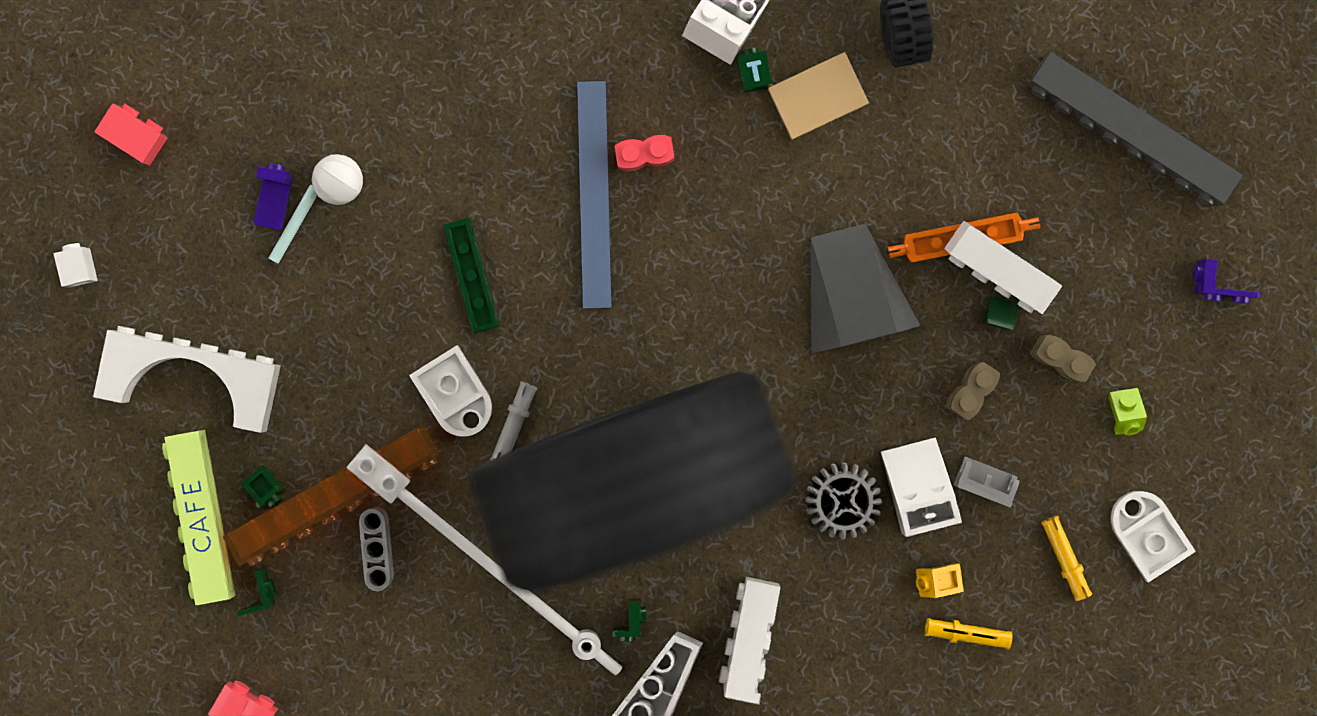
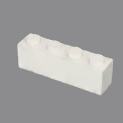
[944,221,1062,314]

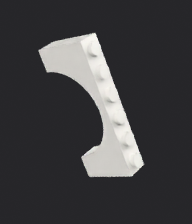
[93,326,281,433]

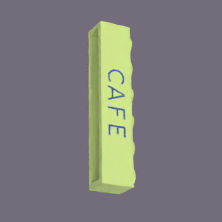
[163,430,235,605]

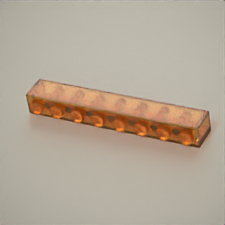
[222,425,441,567]

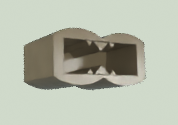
[1030,335,1096,382]
[946,362,1000,420]

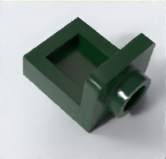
[241,465,287,510]
[612,599,646,642]

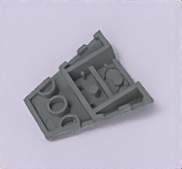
[810,224,920,354]

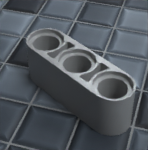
[359,507,394,591]

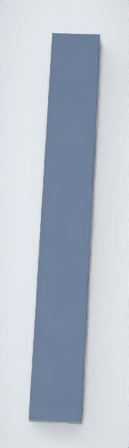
[577,81,612,308]

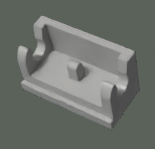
[953,456,1020,508]

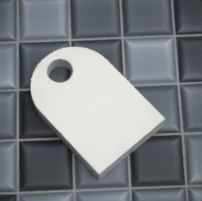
[409,345,492,436]
[1111,491,1196,583]

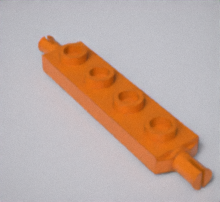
[887,213,1040,263]

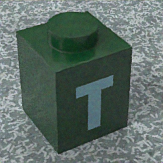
[736,48,772,93]

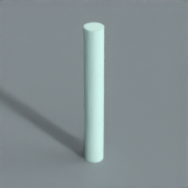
[269,184,317,264]

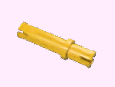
[1041,516,1092,601]
[925,618,1012,649]

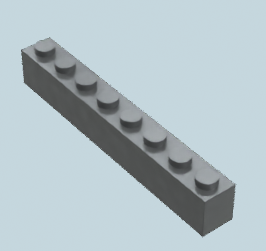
[1027,52,1243,207]

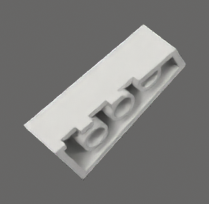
[719,577,780,704]
[612,631,703,716]

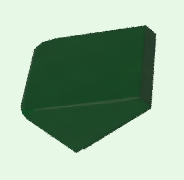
[983,296,1018,331]

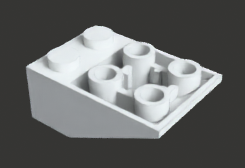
[682,0,770,65]
[881,438,962,537]

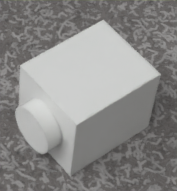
[54,243,98,288]

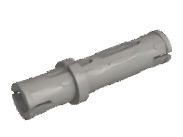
[490,381,538,461]

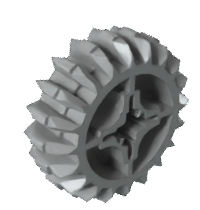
[805,462,882,539]

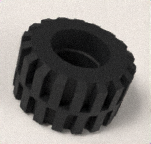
[880,0,933,68]

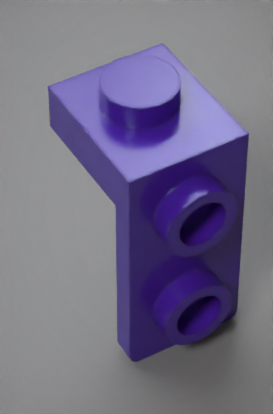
[254,163,293,230]
[1193,259,1260,304]

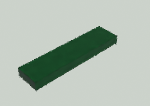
[443,218,501,334]

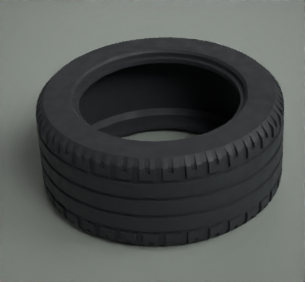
[469,371,795,593]

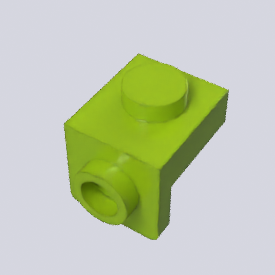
[1109,388,1147,435]

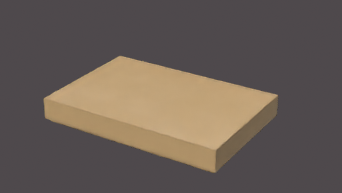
[768,52,869,140]

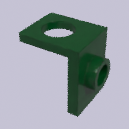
[236,567,276,616]

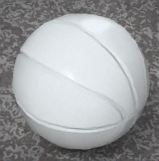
[312,154,363,205]

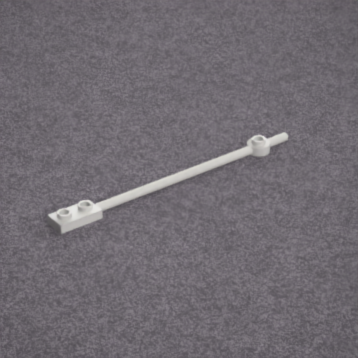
[346,444,622,676]

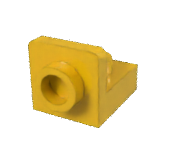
[916,563,964,598]

